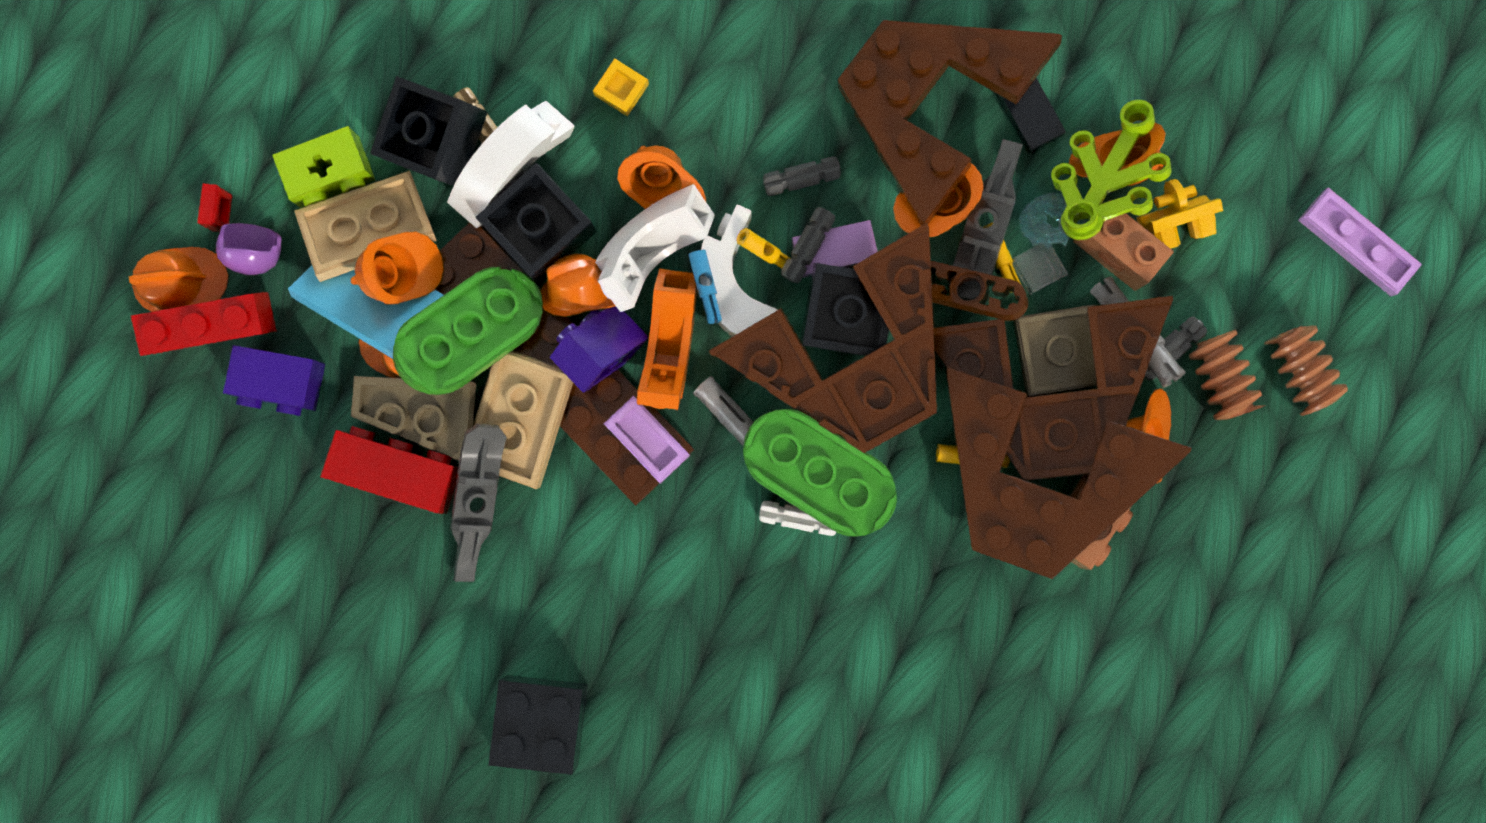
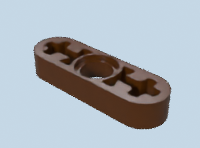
[930,261,1028,321]

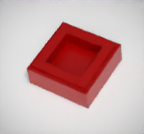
[197,183,233,232]

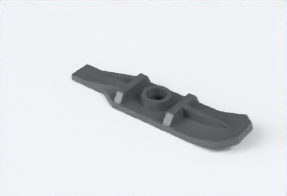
[948,139,1023,300]
[450,424,507,582]

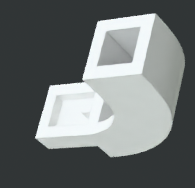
[447,101,575,228]
[595,184,715,312]
[700,205,777,337]

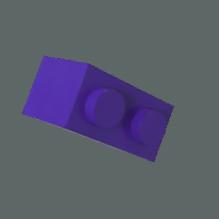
[549,306,649,393]
[223,345,325,416]

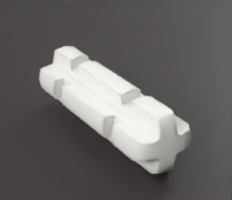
[759,501,836,536]

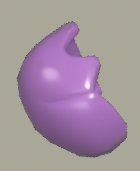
[216,223,282,276]

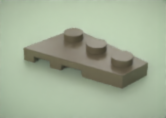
[351,376,476,461]

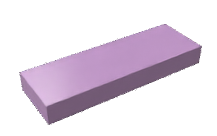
[1298,187,1422,296]

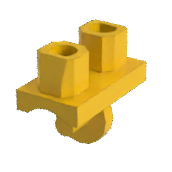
[1136,179,1223,249]

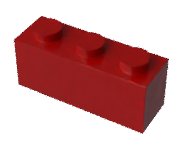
[131,292,277,356]
[320,426,458,514]

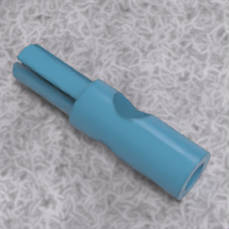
[688,250,722,324]

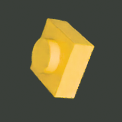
[593,58,649,117]

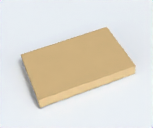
[294,170,437,282]
[473,350,573,489]

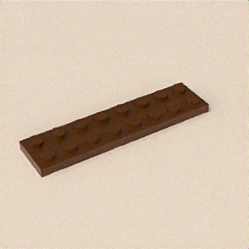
[435,222,694,506]

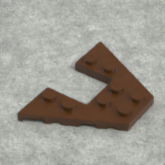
[837,20,1062,226]
[709,223,937,453]
[933,296,1173,481]
[946,368,1192,579]

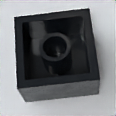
[370,76,488,186]
[475,163,596,285]
[800,263,889,356]
[488,675,588,775]

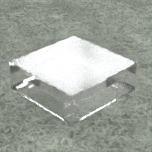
[1012,239,1068,295]

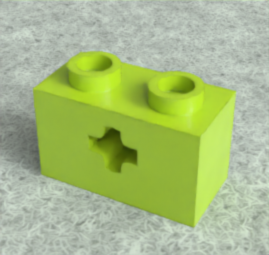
[272,126,375,208]

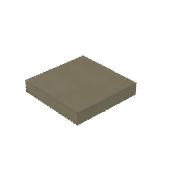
[1013,305,1097,397]

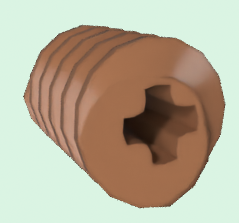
[1264,325,1348,416]
[1189,329,1266,420]

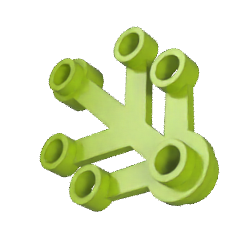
[1051,100,1172,240]

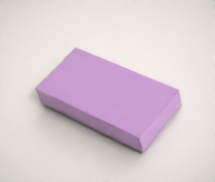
[792,220,878,278]
[604,396,690,484]

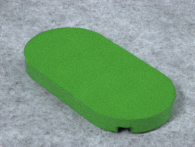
[393,267,543,395]
[743,409,897,537]

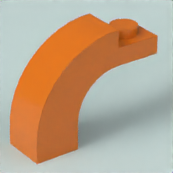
[637,269,698,410]

